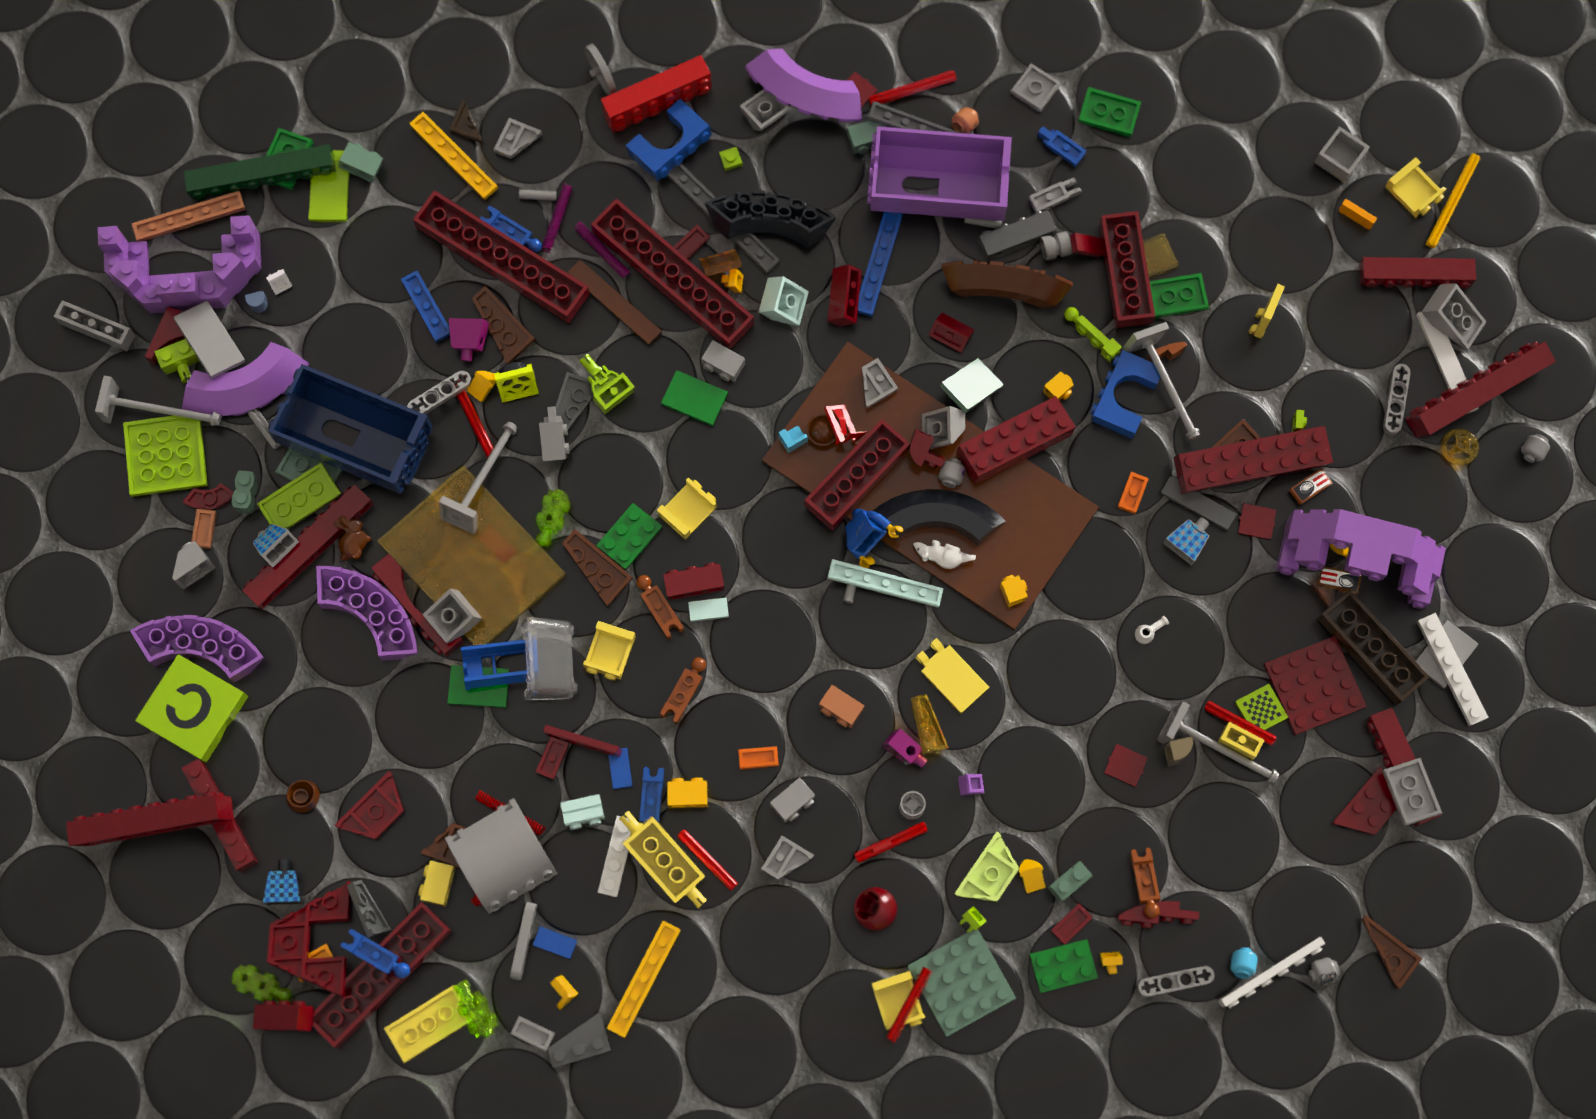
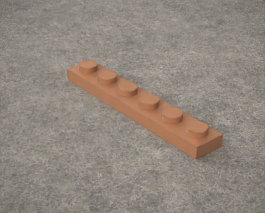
[132,191,246,242]

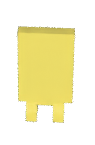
[1248,284,1285,339]
[916,638,989,714]

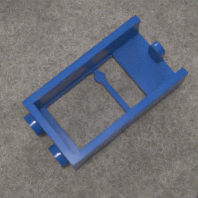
[461,639,539,690]

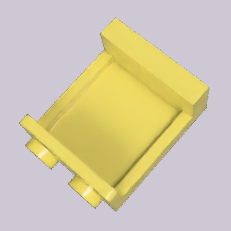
[1385,157,1446,218]
[583,621,636,681]
[871,971,925,1031]

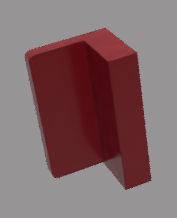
[929,313,974,353]

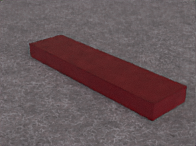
[543,725,622,757]

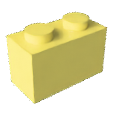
[1217,722,1264,760]
[418,861,456,907]

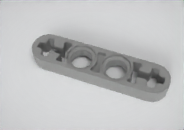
[1383,364,1410,435]
[407,371,471,414]
[510,902,537,980]
[1137,966,1214,997]

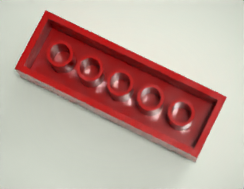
[601,55,712,133]

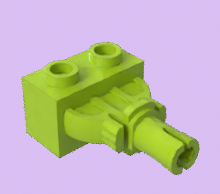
[579,354,635,415]

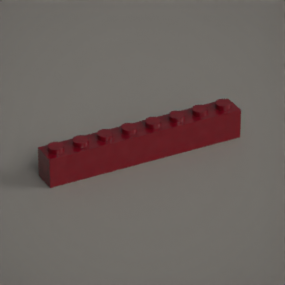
[242,484,374,611]

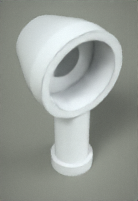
[1135,616,1169,644]

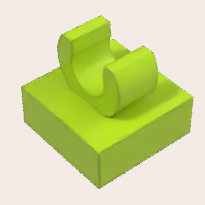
[960,906,987,932]

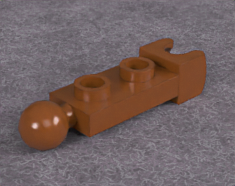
[636,575,684,640]
[660,657,706,725]
[1130,848,1160,918]

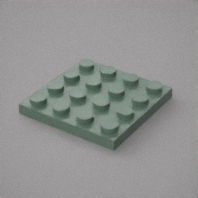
[907,929,1016,1037]

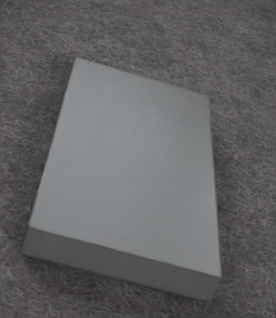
[173,301,245,379]

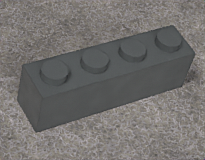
[978,210,1057,262]

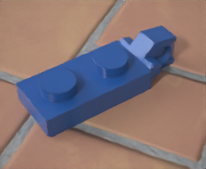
[1037,126,1087,167]

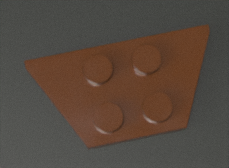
[421,823,466,869]

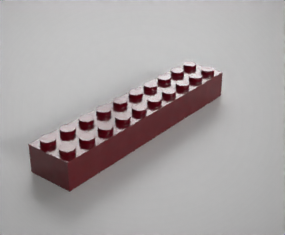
[413,190,590,323]
[591,198,754,349]

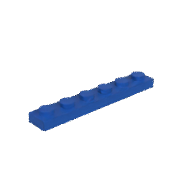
[858,212,903,317]

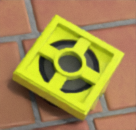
[494,362,539,403]

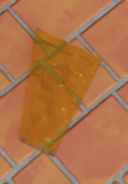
[911,694,949,754]

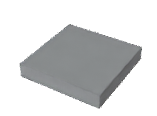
[1010,64,1061,113]

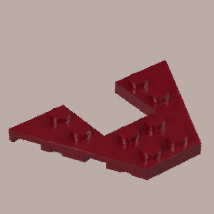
[267,881,351,997]

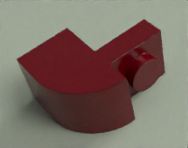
[909,429,945,468]

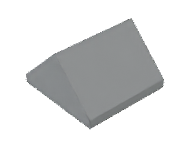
[740,89,791,131]

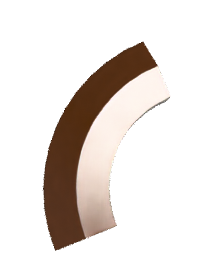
[941,260,1073,309]

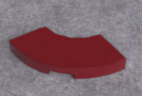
[183,483,234,510]

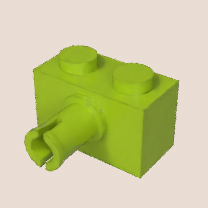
[154,339,200,383]

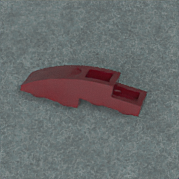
[1116,901,1199,928]

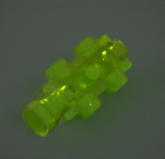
[535,489,571,547]
[232,964,292,1002]
[453,979,498,1039]

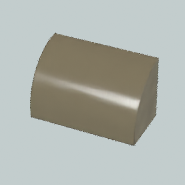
[1164,737,1193,767]

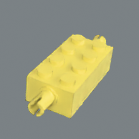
[619,810,707,908]

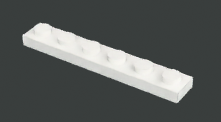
[1417,613,1489,726]
[1218,937,1325,1009]

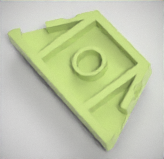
[954,832,1019,902]

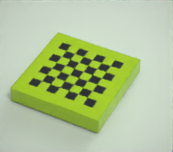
[1234,684,1288,730]

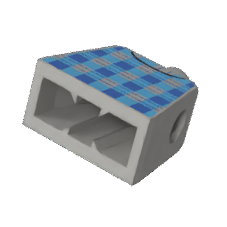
[1164,517,1209,566]
[253,524,299,568]

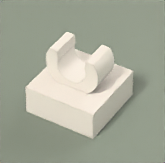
[266,269,292,295]

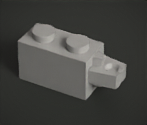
[539,406,570,461]

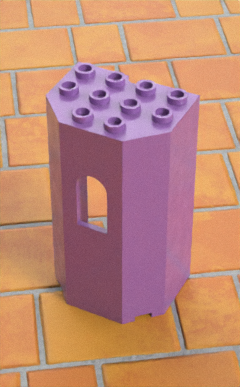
[867,127,1012,221]

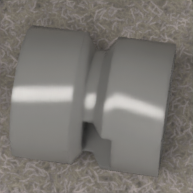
[1040,231,1072,261]
[899,791,926,820]

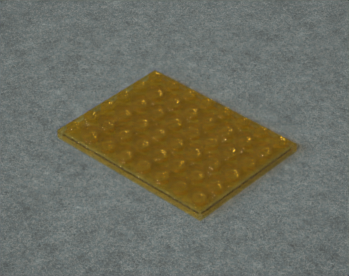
[378,465,566,646]

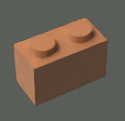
[819,685,864,728]

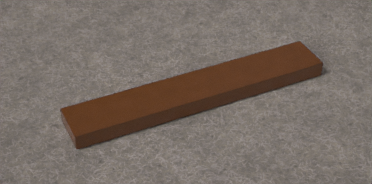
[567,260,662,346]

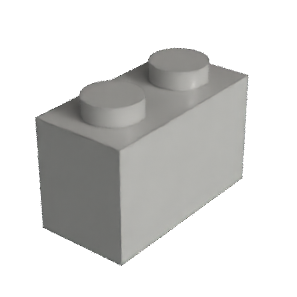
[701,340,745,382]
[770,777,815,823]

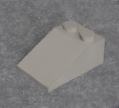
[1422,283,1486,350]

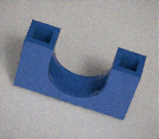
[626,99,712,182]
[1090,350,1160,439]

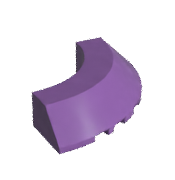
[745,49,862,122]
[182,342,309,417]
[316,566,418,661]
[130,615,264,683]

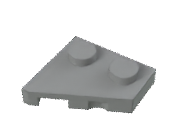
[494,118,542,159]
[862,358,898,409]
[761,836,814,880]

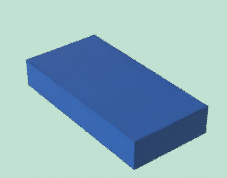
[608,748,633,790]
[533,926,577,959]

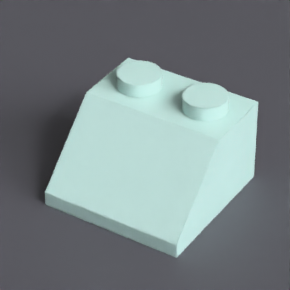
[759,276,809,326]

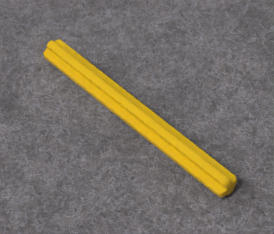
[1426,153,1480,249]

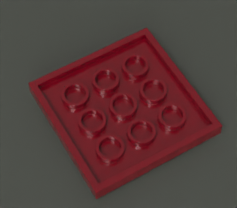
[1263,636,1367,736]

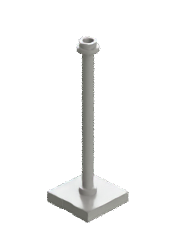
[1122,322,1200,440]
[95,376,221,426]
[439,422,517,535]
[1157,701,1279,783]

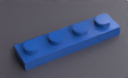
[401,271,450,343]

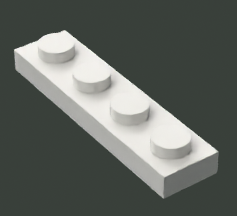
[598,816,630,898]

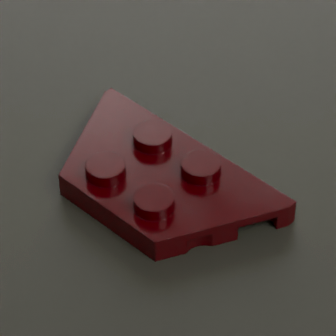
[1332,766,1397,836]
[335,771,404,840]

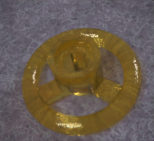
[1441,429,1479,465]

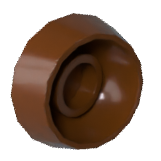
[806,414,836,446]
[285,779,320,813]

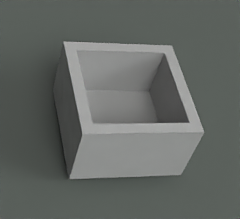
[1314,126,1370,183]

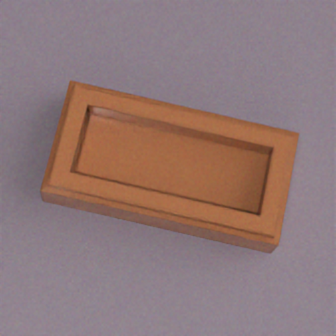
[191,509,217,549]

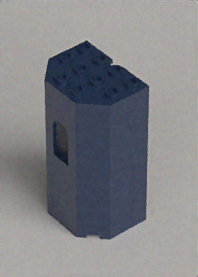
[268,364,432,494]

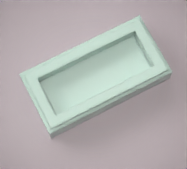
[688,598,729,622]

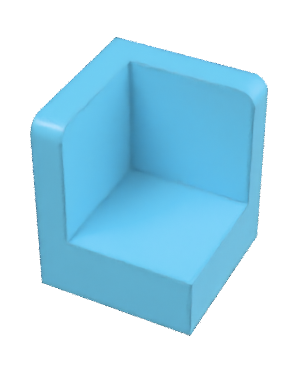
[778,426,808,453]

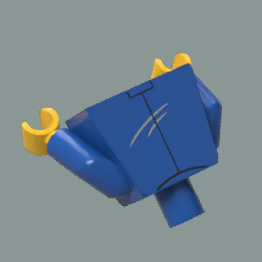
[845,508,903,568]

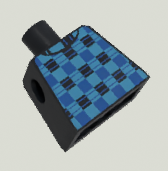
[262,859,304,905]

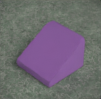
[958,774,984,796]

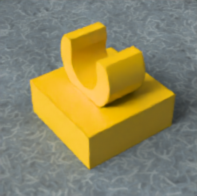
[721,269,744,293]
[1099,952,1123,974]

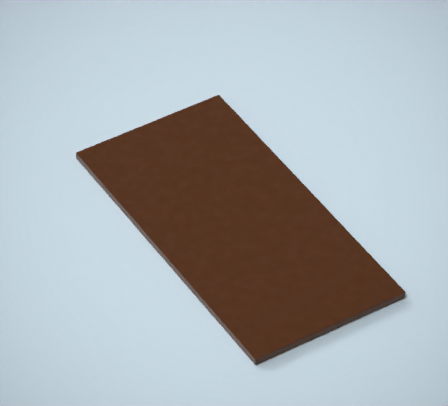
[762,342,1099,630]

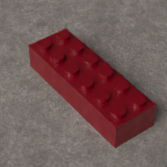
[1099,211,1155,328]
[956,396,1076,485]
[804,419,910,531]

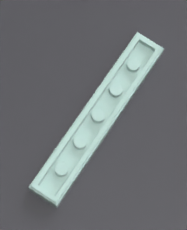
[827,559,943,608]

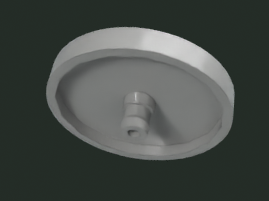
[585,44,616,95]

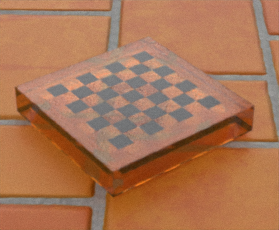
[699,249,742,276]

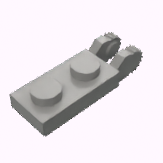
[1028,178,1082,212]

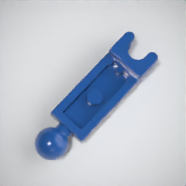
[480,206,542,253]
[639,767,664,823]
[341,929,410,979]

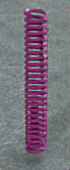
[542,183,573,253]
[575,222,630,277]

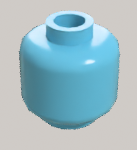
[1230,947,1258,979]

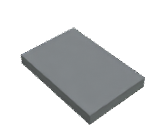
[1416,620,1479,689]
[1382,758,1442,826]

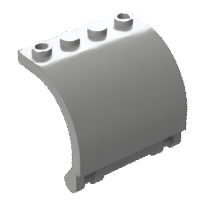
[445,798,558,914]

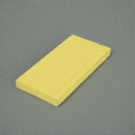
[384,986,474,1063]

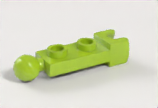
[1064,307,1122,362]

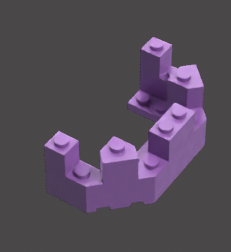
[98,215,261,314]
[1276,509,1446,609]

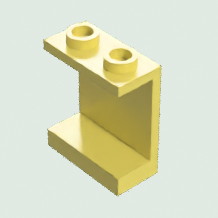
[657,478,717,540]

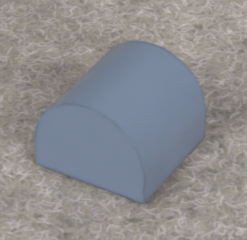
[245,291,268,313]

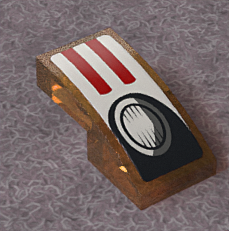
[1318,567,1362,595]

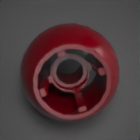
[854,887,897,931]

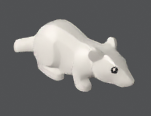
[913,540,976,569]

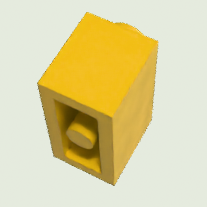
[667,778,708,808]

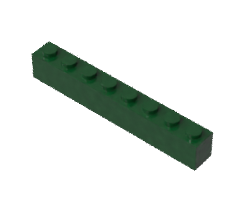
[184,144,336,199]

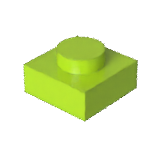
[719,147,742,171]
[1292,410,1307,432]

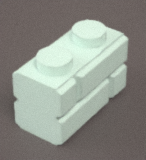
[561,794,605,830]

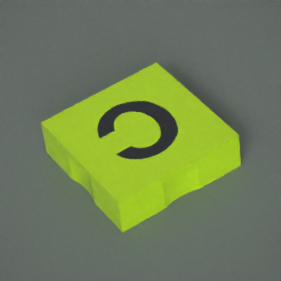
[135,654,248,763]

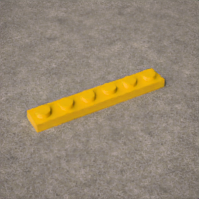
[409,112,498,200]
[607,921,681,1038]

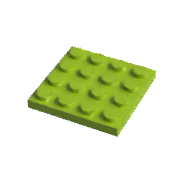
[123,416,208,497]

